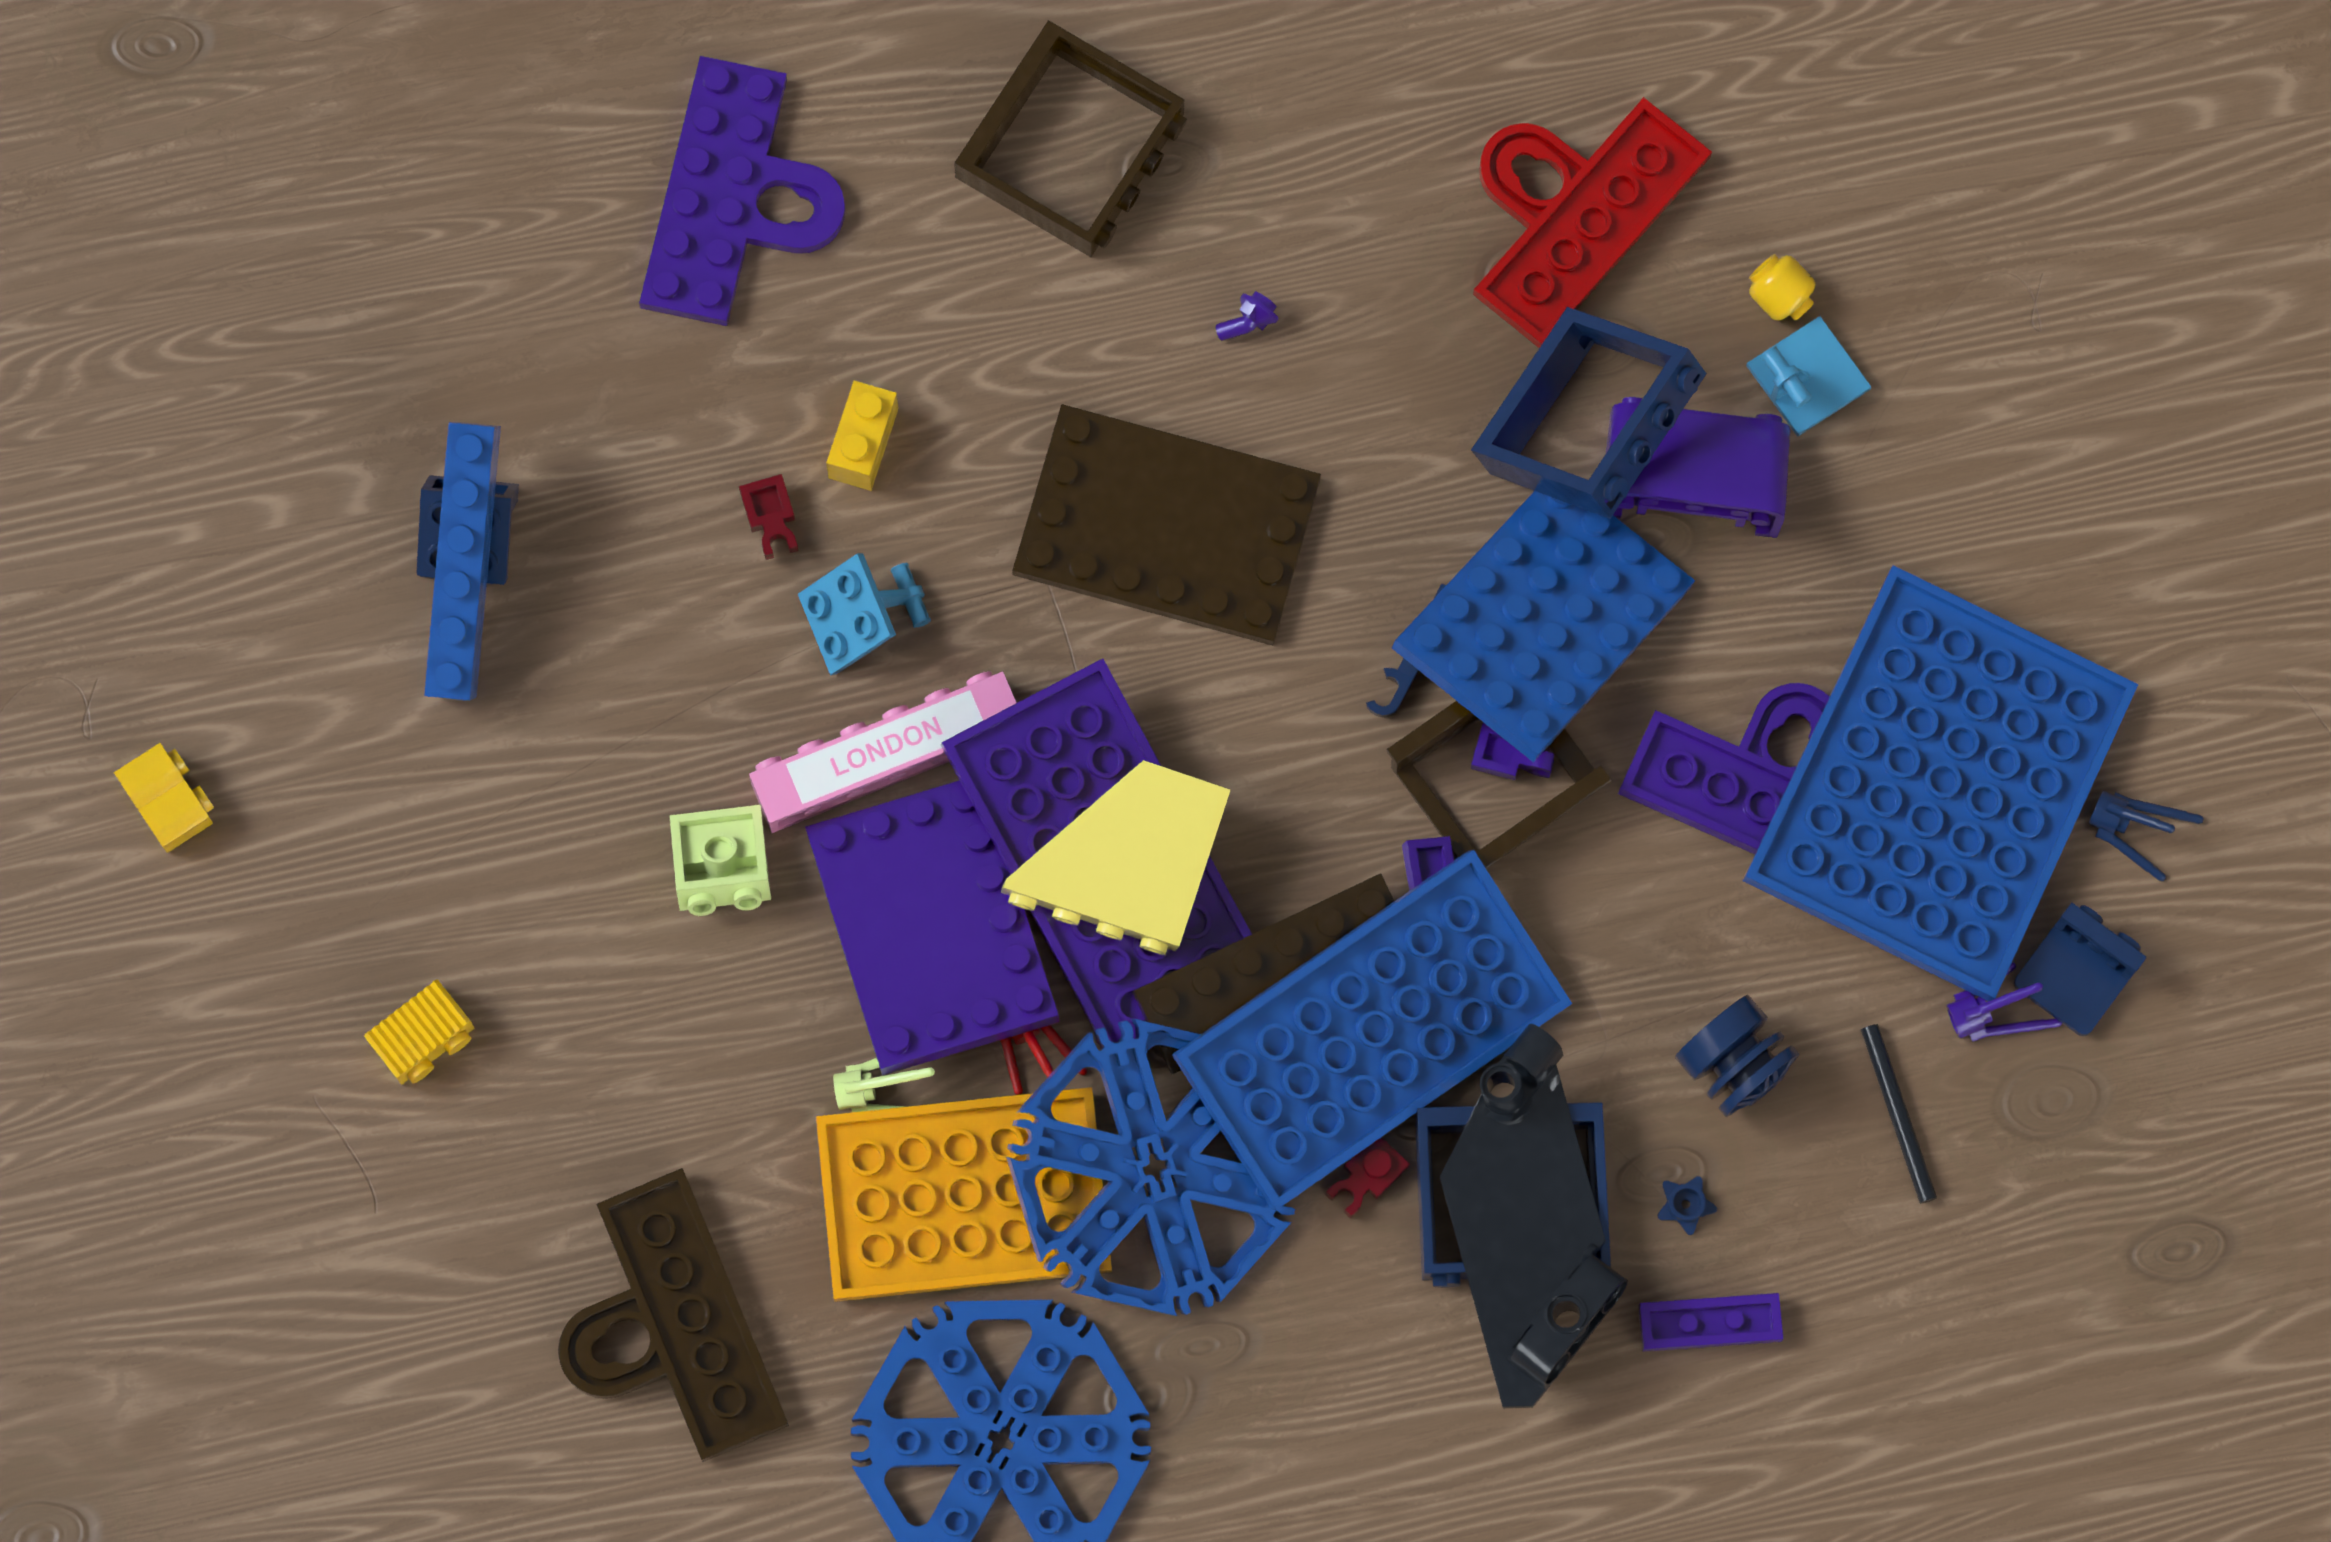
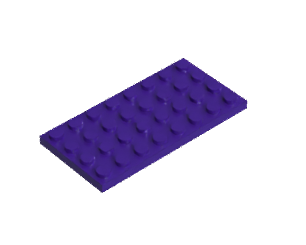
[941,658,1252,1049]

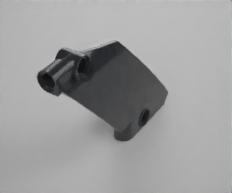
[1440,1024,1628,1409]

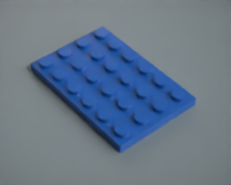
[1392,491,1695,763]

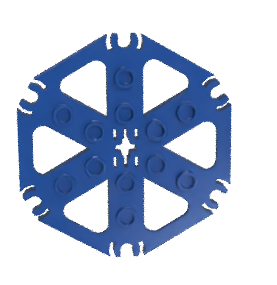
[1006,1019,1295,1316]
[851,1299,1151,1542]

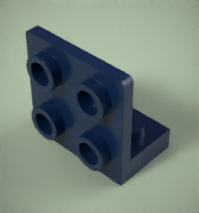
[416,475,519,585]

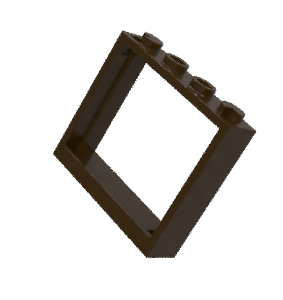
[954,20,1187,257]

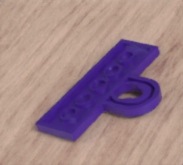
[639,56,845,326]
[1618,683,1829,854]

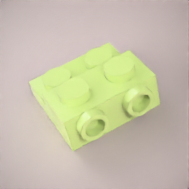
[670,805,771,916]

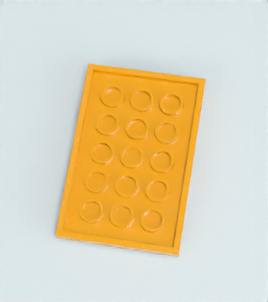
[816,1087,1112,1302]

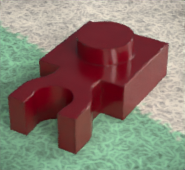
[739,474,799,560]
[1325,1137,1410,1219]

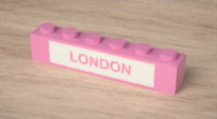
[749,671,1016,833]

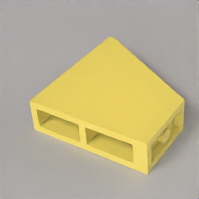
[1001,760,1230,955]

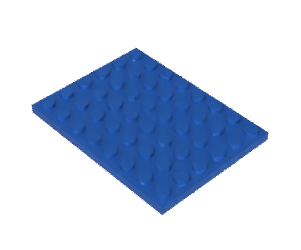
[1743,565,2138,1001]

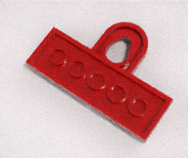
[1473,97,1712,348]

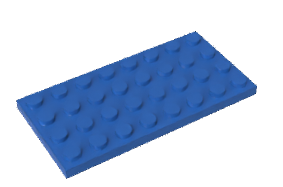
[1172,850,1572,1210]

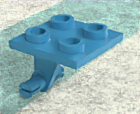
[1746,316,1871,437]
[798,553,931,675]

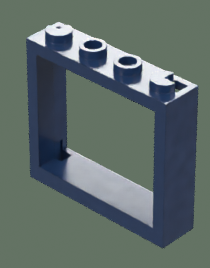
[1471,307,1707,519]
[1415,1102,1611,1288]

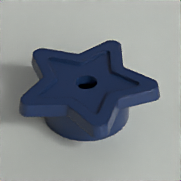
[1657,1176,1717,1235]

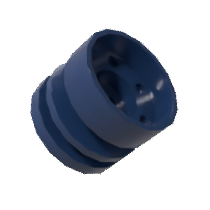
[1675,995,1800,1117]

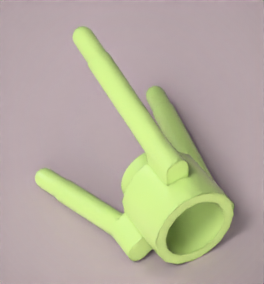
[833,1058,935,1112]

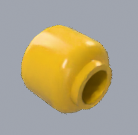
[1749,254,1816,321]

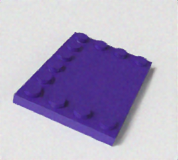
[805,780,1060,1076]

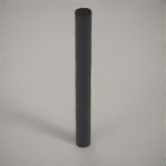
[1861,1024,1937,1204]

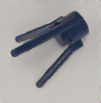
[2089,790,2204,881]

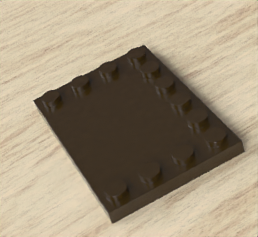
[1012,404,1321,646]

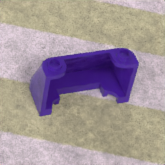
[1604,397,1790,538]

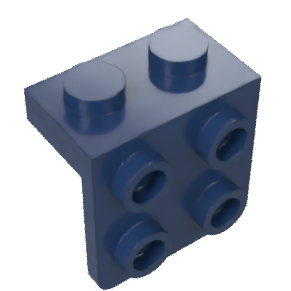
[2014,903,2147,1036]

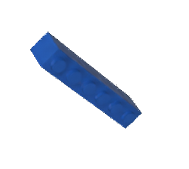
[424,422,501,701]

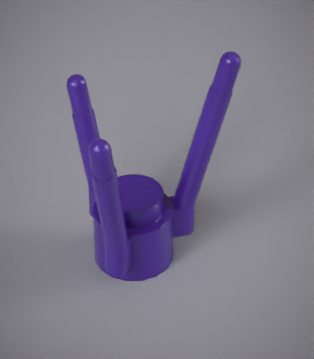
[1946,962,2062,1042]

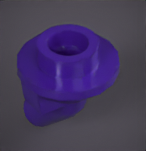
[1216,291,1279,341]

